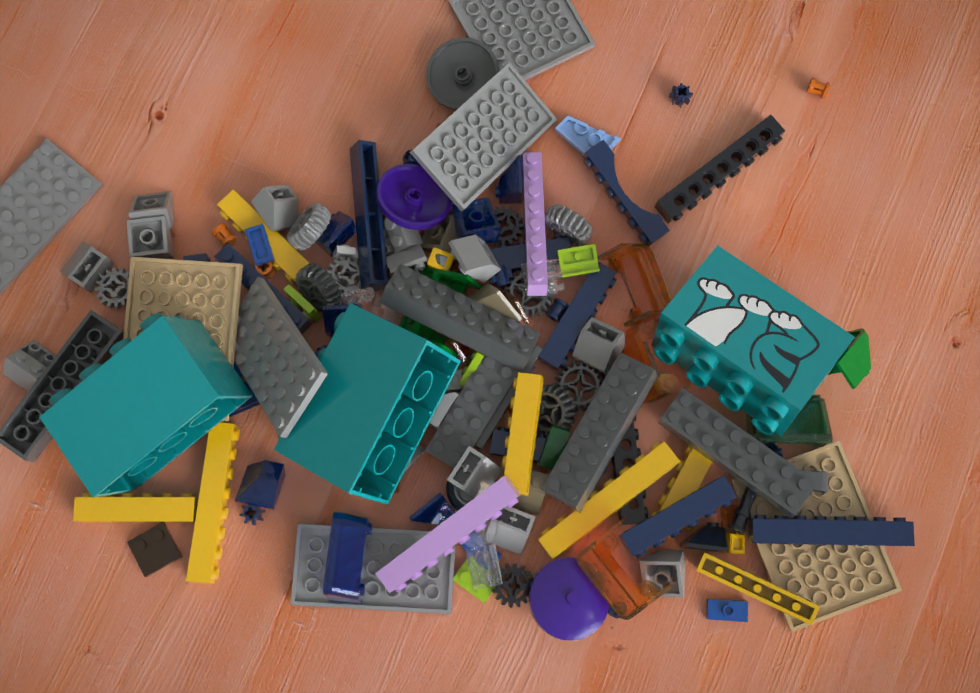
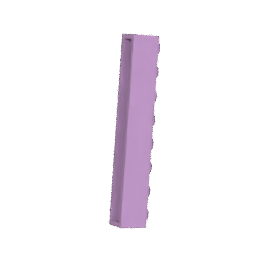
[522,152,548,296]
[375,475,521,593]

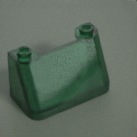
[746,395,833,447]

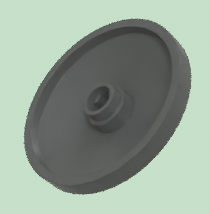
[426,38,500,111]

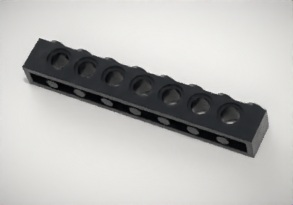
[654,115,785,224]
[602,368,648,525]

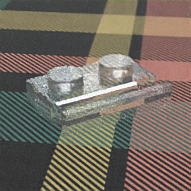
[466,544,503,590]

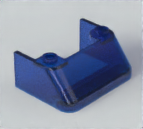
[323,512,372,604]

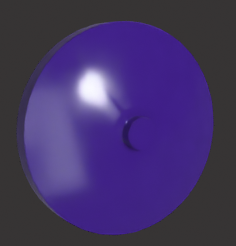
[376,164,452,230]
[529,557,610,641]

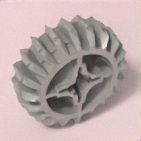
[287,203,331,251]
[545,204,593,246]

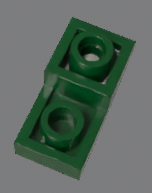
[538,425,571,469]

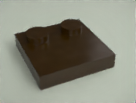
[127,522,182,577]

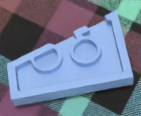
[555,115,621,155]

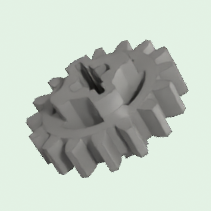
[327,256,361,298]
[94,267,129,309]

